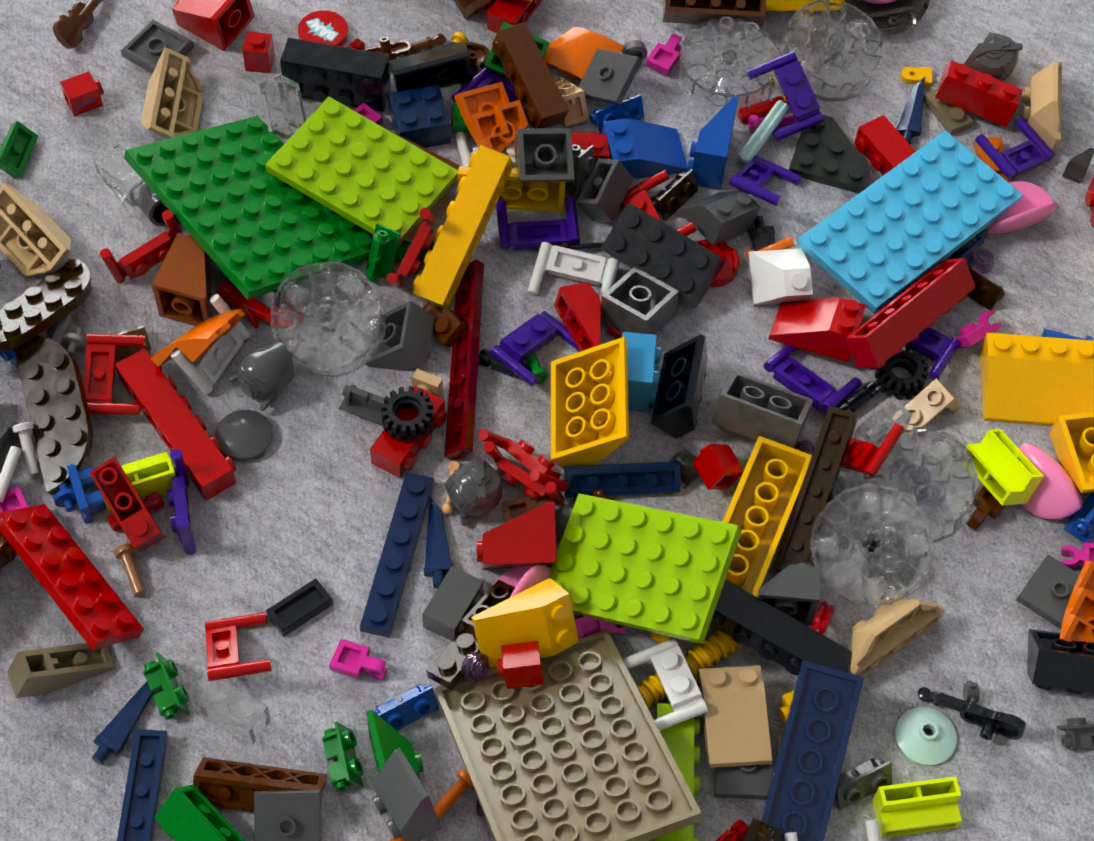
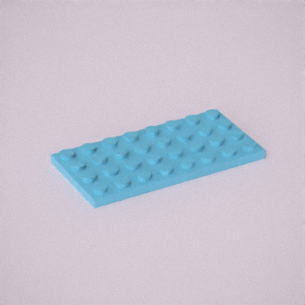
[797,130,1023,314]

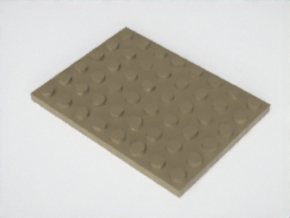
[434,630,702,841]

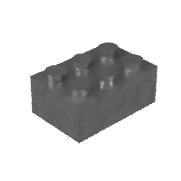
[711,370,813,448]

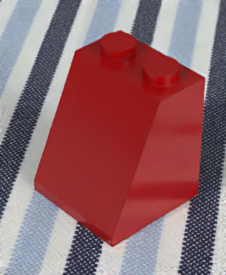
[172,0,255,51]
[476,502,556,569]

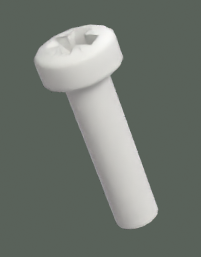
[12,422,40,475]

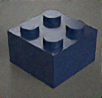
[388,84,451,148]

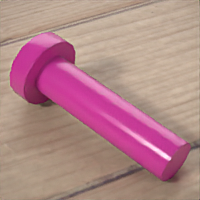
[748,115,795,133]

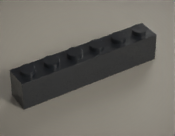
[709,579,852,675]

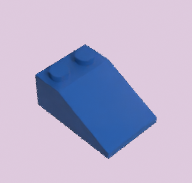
[687,96,739,190]
[602,118,688,179]

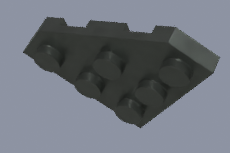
[789,115,871,194]

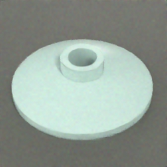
[895,707,957,766]

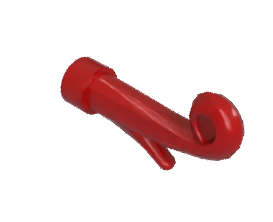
[217,280,305,329]

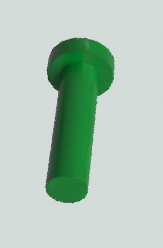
[526,352,549,384]

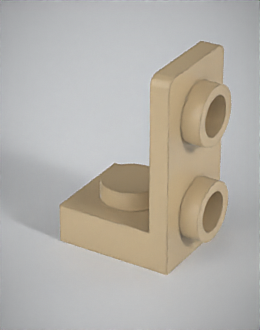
[554,78,589,127]
[895,378,962,436]

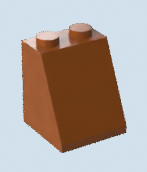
[152,233,212,326]

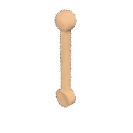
[442,461,460,515]

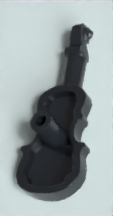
[918,687,1026,740]

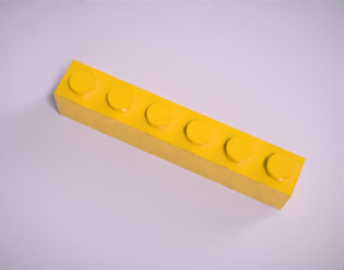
[413,145,514,310]

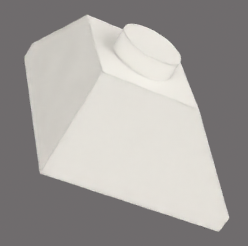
[748,248,813,305]

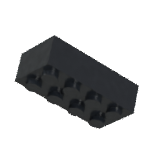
[280,37,391,112]
[600,202,725,308]

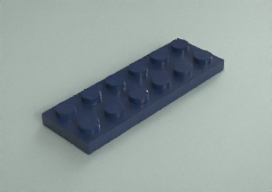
[761,660,864,841]

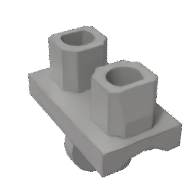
[47,314,87,356]

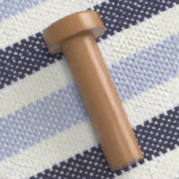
[114,543,146,597]

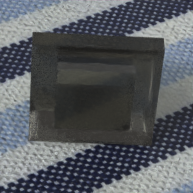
[1063,148,1094,183]
[669,449,699,489]

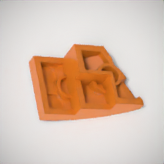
[544,27,624,81]
[454,82,528,153]
[151,309,246,367]
[1059,560,1094,643]

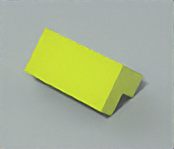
[959,429,1045,506]
[103,451,176,512]
[872,777,962,838]

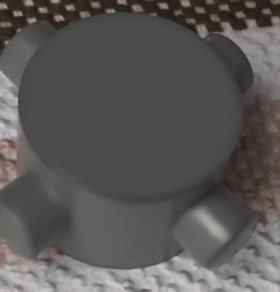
[963,681,980,704]

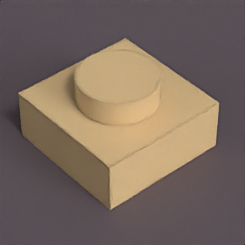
[412,369,443,398]

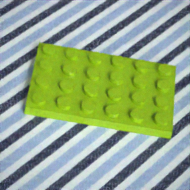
[265,97,458,247]
[549,494,742,644]

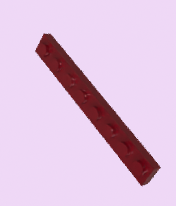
[444,259,484,461]

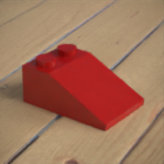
[768,297,866,363]

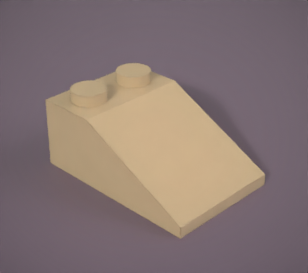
[697,665,772,768]

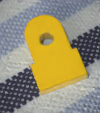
[900,67,932,87]

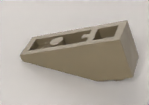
[7,643,115,698]

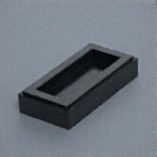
[266,578,333,637]

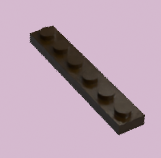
[773,406,858,572]

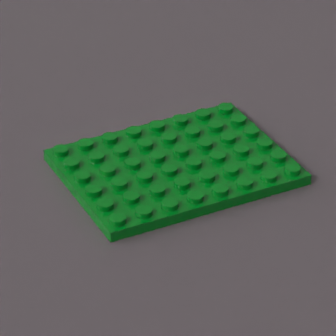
[124,116,373,300]

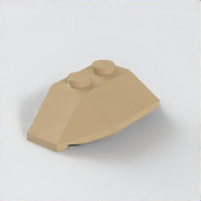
[140,47,204,139]
[1021,62,1062,154]
[0,182,71,277]
[846,599,945,677]

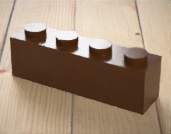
[662,0,766,28]
[492,23,569,129]

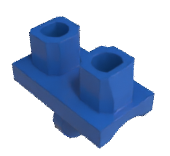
[54,464,107,524]

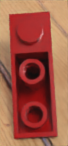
[89,457,165,553]

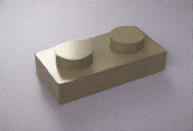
[923,89,974,135]

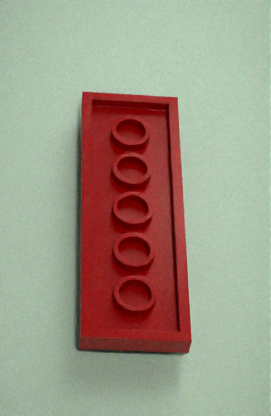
[0,504,144,650]

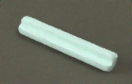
[738,100,789,165]

